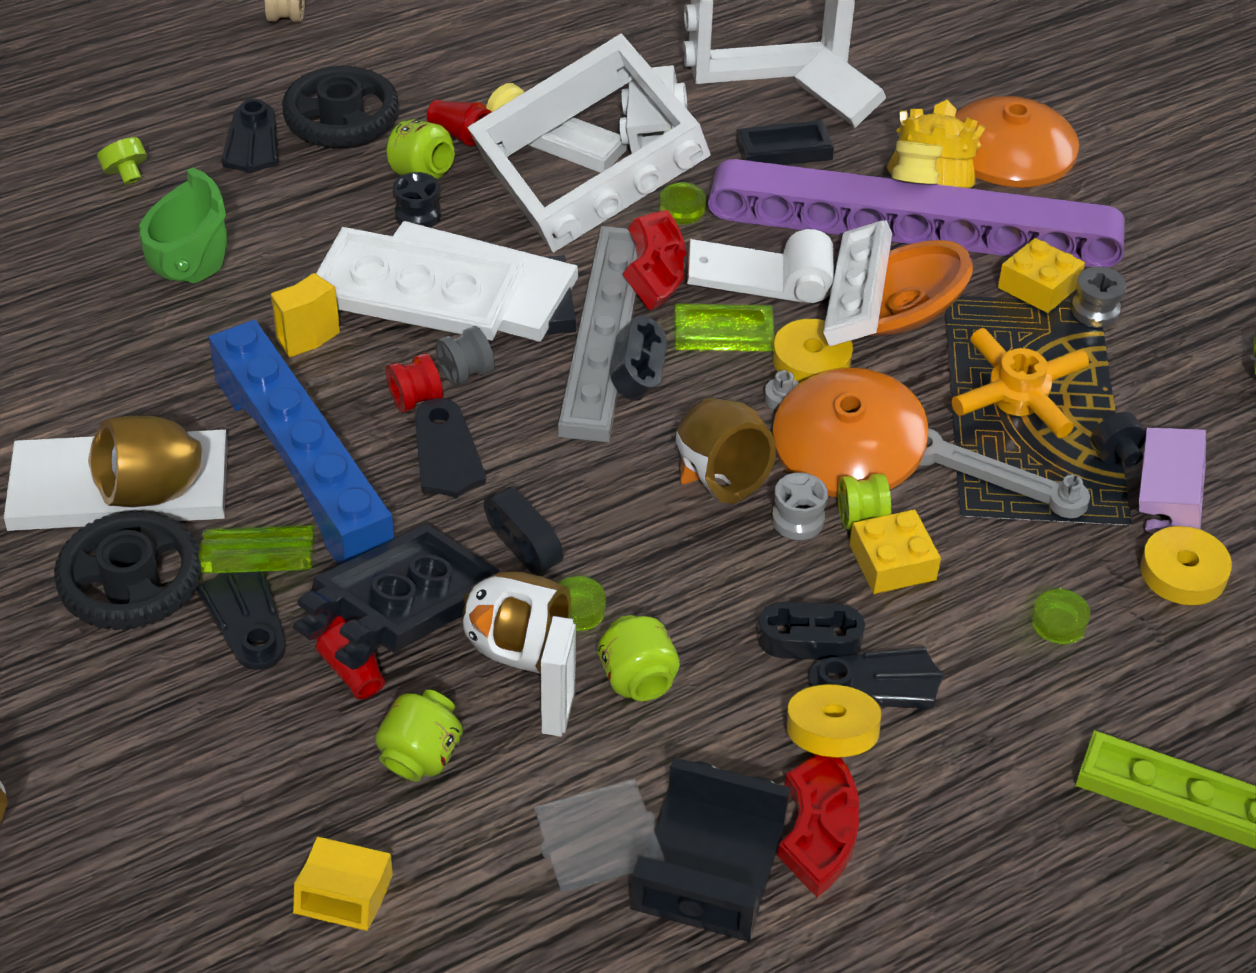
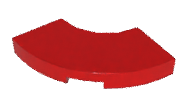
[622,209,687,311]
[777,754,859,898]

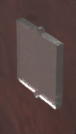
[534,779,664,893]

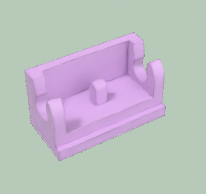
[1139,428,1206,534]

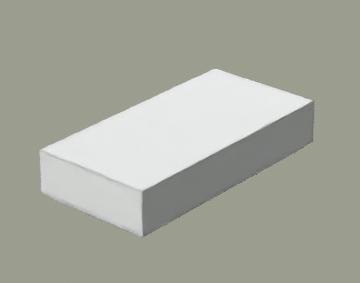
[794,47,886,128]
[527,117,627,173]
[541,616,576,737]

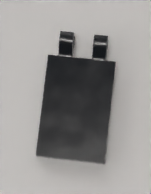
[293,523,501,670]

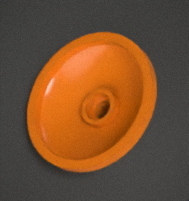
[955,96,1079,187]
[867,240,973,336]
[773,368,928,498]

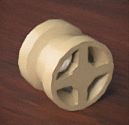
[265,0,305,23]

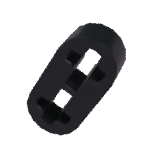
[610,315,667,401]
[484,486,564,575]
[757,602,865,660]

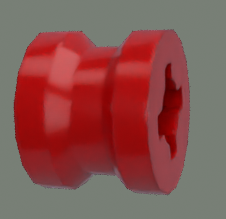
[385,353,443,413]

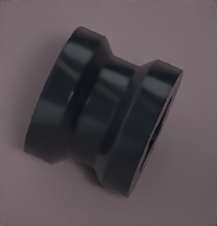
[393,172,441,228]

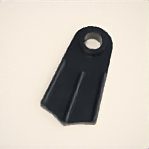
[221,99,279,173]
[415,398,486,499]
[197,566,286,670]
[808,646,944,709]

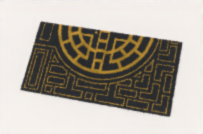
[945,296,1132,525]

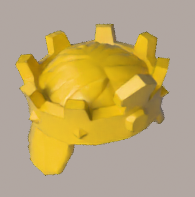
[887,100,985,188]

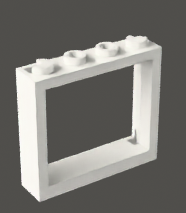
[682,0,855,84]
[467,33,711,253]

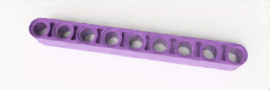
[708,159,1125,268]

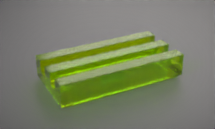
[675,304,774,351]
[198,526,315,574]

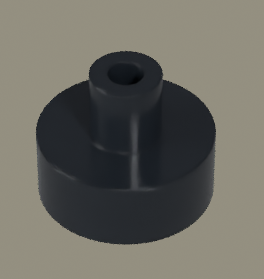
[1090,412,1146,467]

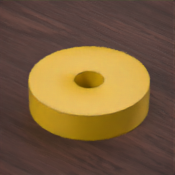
[772,319,853,383]
[1140,526,1232,605]
[787,685,881,757]

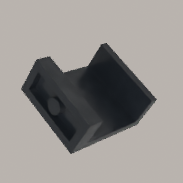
[630,757,790,942]

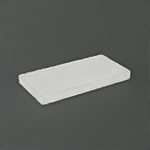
[393,221,578,342]
[316,227,524,341]
[4,430,228,531]

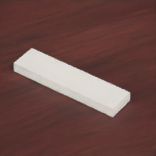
[823,220,892,346]

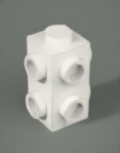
[620,65,687,153]

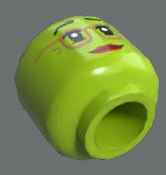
[386,119,455,180]
[597,615,680,702]
[375,690,463,782]

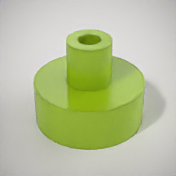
[97,137,147,185]

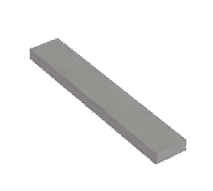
[558,226,637,443]

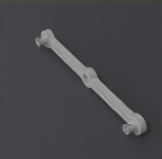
[765,370,1090,518]

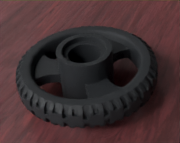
[282,66,399,147]
[54,510,202,630]

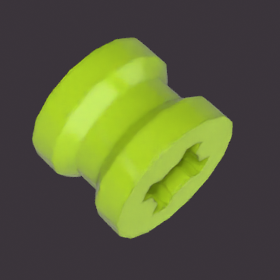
[838,473,891,529]

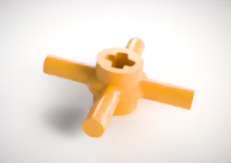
[952,328,1089,438]

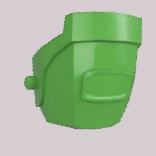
[139,167,227,284]

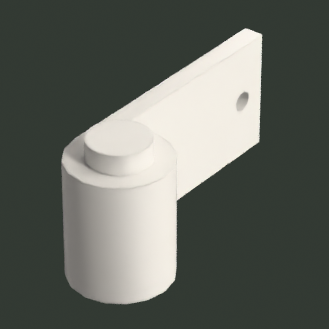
[687,229,834,303]

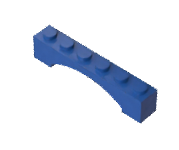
[208,319,394,566]

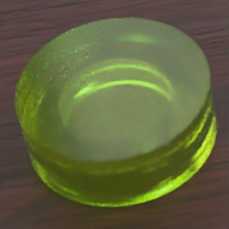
[659,182,706,225]
[558,576,606,631]
[1032,589,1090,644]

